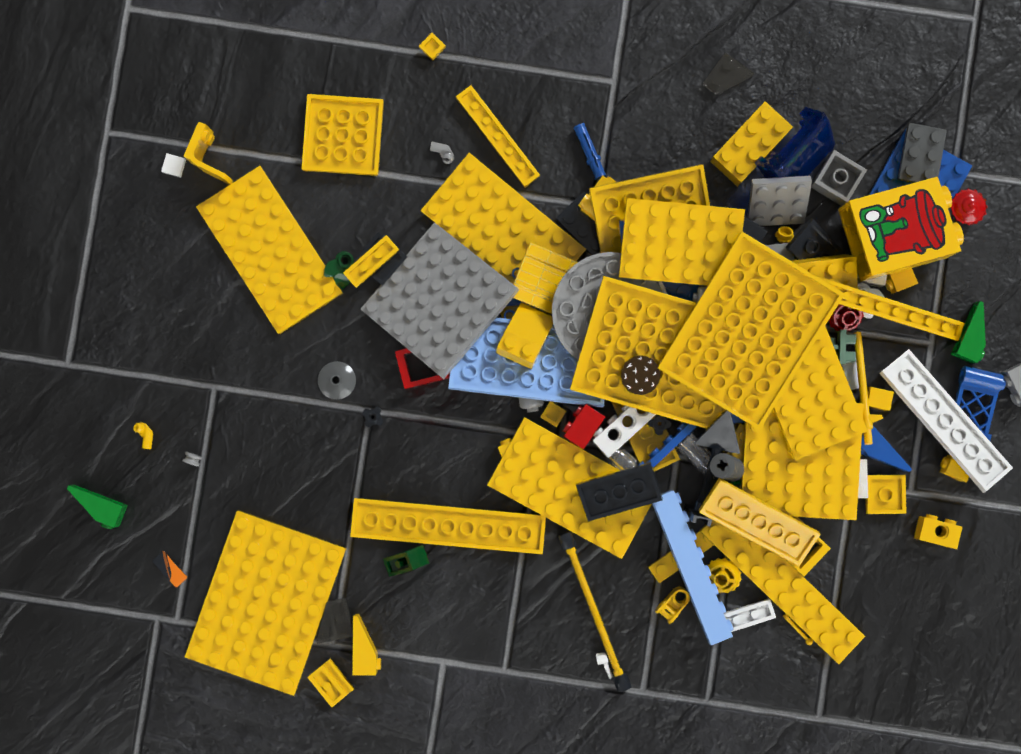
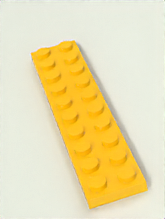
[350,498,546,554]
[699,520,865,664]

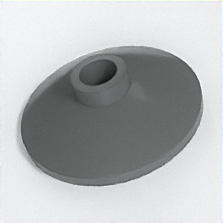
[318,361,356,400]

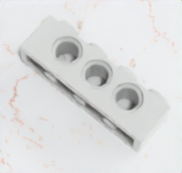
[592,405,656,458]

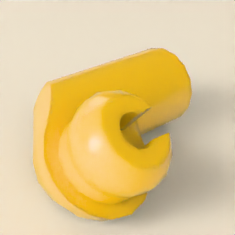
[133,422,153,449]

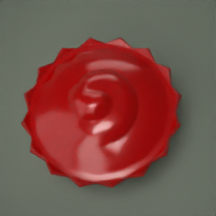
[950,188,988,226]
[828,304,864,332]

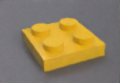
[866,475,906,514]

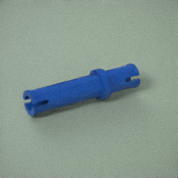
[573,123,606,180]

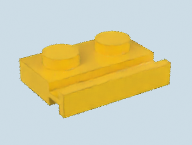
[307,658,354,707]

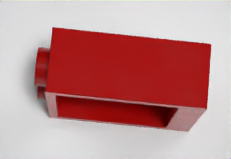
[395,348,450,389]

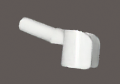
[596,653,613,679]

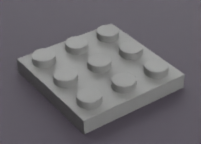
[747,176,812,226]

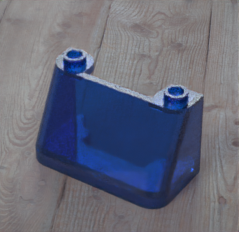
[755,107,835,178]

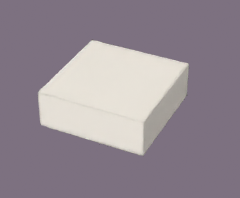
[161,153,186,178]

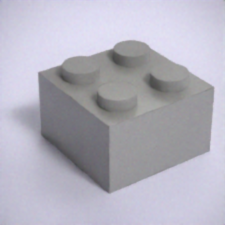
[811,150,867,206]

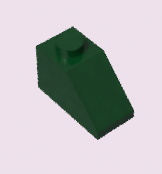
[383,545,429,577]

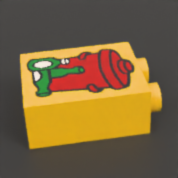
[838,177,964,282]

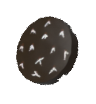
[621,355,661,395]

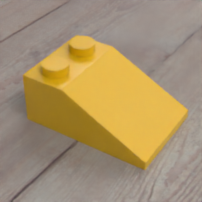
[496,302,553,370]

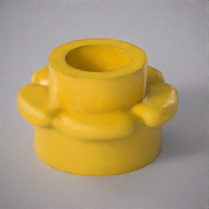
[775,226,794,243]

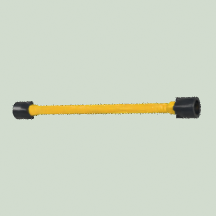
[557,531,632,692]

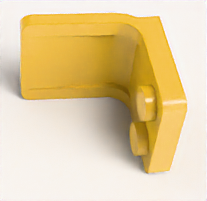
[183,122,233,185]

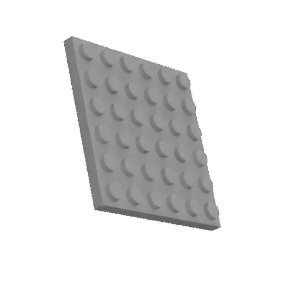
[361,222,519,379]

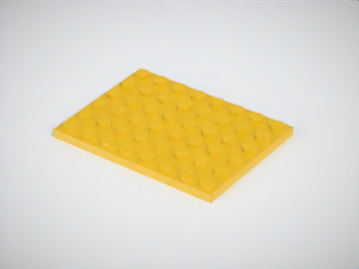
[658,232,845,430]
[570,276,726,429]
[185,510,347,696]

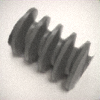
[710,453,744,482]

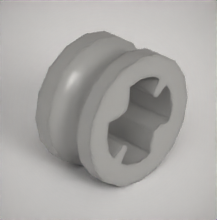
[182,452,202,466]

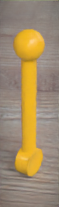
[783,614,813,645]

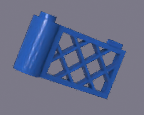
[955,366,1006,441]

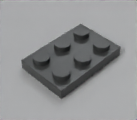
[897,123,947,183]

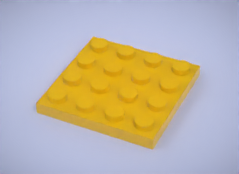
[302,94,384,176]

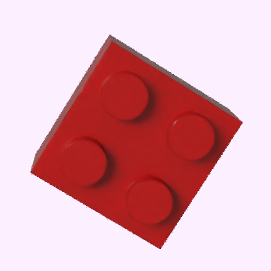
[562,404,605,449]

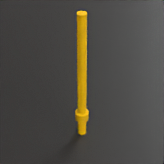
[854,332,873,445]

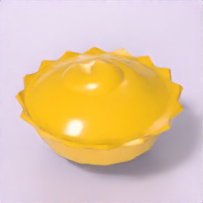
[708,558,742,593]

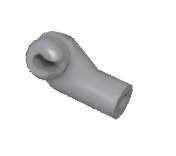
[430,142,454,164]

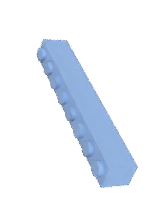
[652,490,734,645]

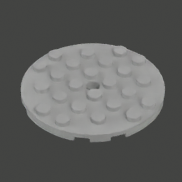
[552,252,667,359]

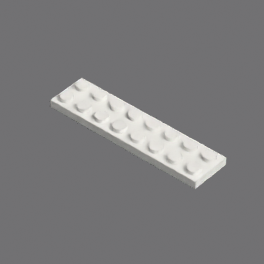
[879,349,1013,493]

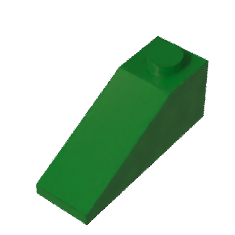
[951,301,986,364]
[67,485,128,529]

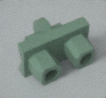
[830,330,856,365]

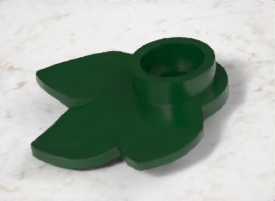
[324,251,354,289]

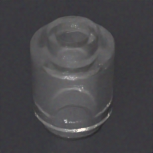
[609,448,637,471]

